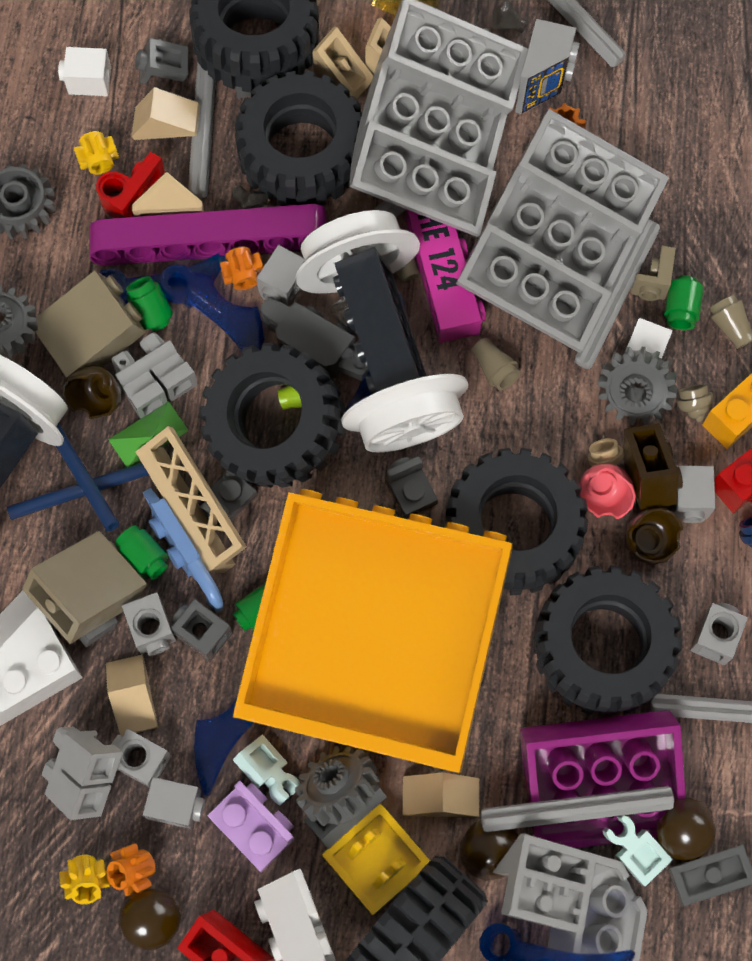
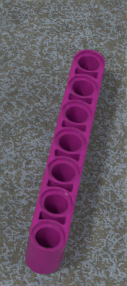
[89,204,328,266]

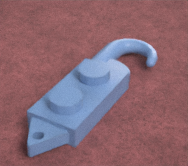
[143,488,223,613]

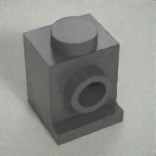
[171,599,233,663]

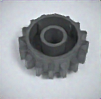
[0,164,56,239]
[0,285,38,360]
[597,346,678,425]
[295,746,379,826]

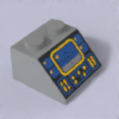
[515,19,580,114]

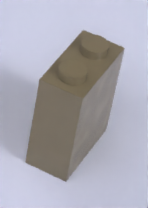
[35,270,146,378]
[22,531,147,644]

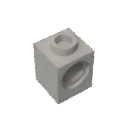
[256,245,305,307]
[671,466,715,523]
[122,592,176,656]
[690,603,748,665]
[111,729,171,788]
[143,777,206,829]

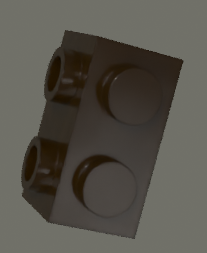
[623,423,683,510]

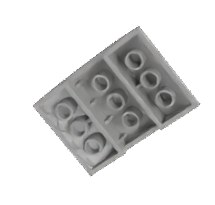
[349,0,528,237]
[456,109,669,353]

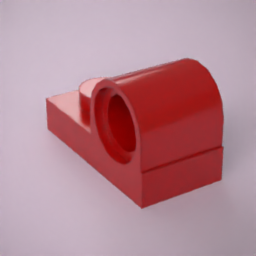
[96,152,165,218]

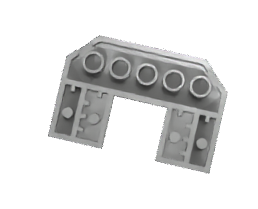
[493,834,648,961]

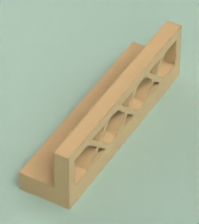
[136,426,247,573]

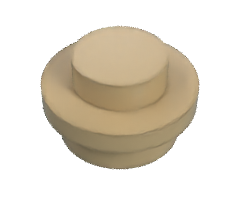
[588,438,624,466]

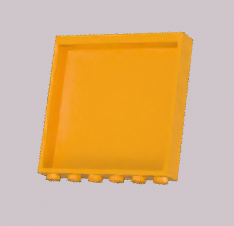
[233,489,513,773]

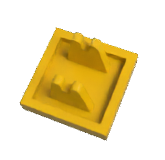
[322,803,430,916]

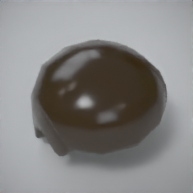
[63,366,121,419]
[626,507,684,565]
[656,798,716,862]
[460,819,519,881]
[118,888,181,950]

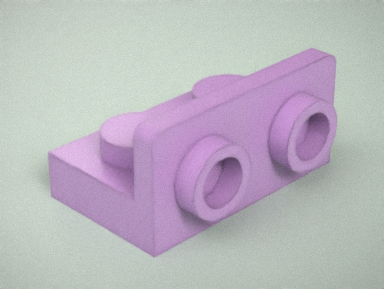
[207,780,295,873]

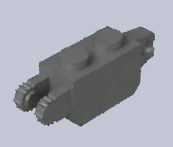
[260,298,369,381]

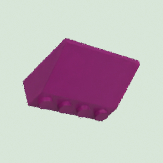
[519,710,686,848]

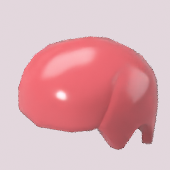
[579,464,636,519]

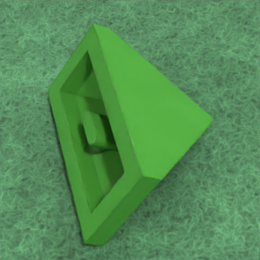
[108,401,188,467]

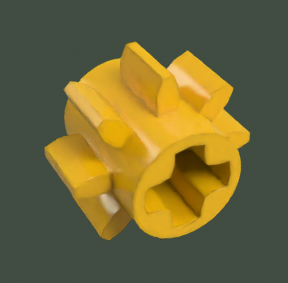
[74,131,119,175]
[59,855,110,904]

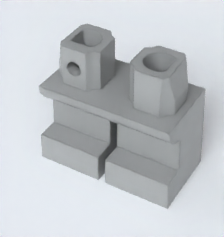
[112,332,198,419]
[42,727,123,820]

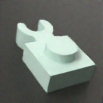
[233,734,301,805]
[602,815,673,886]

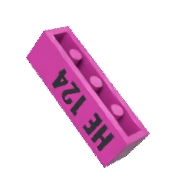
[406,209,486,343]

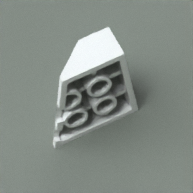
[0,590,82,726]
[254,868,336,961]

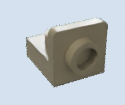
[631,246,676,301]

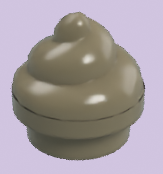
[677,384,713,422]

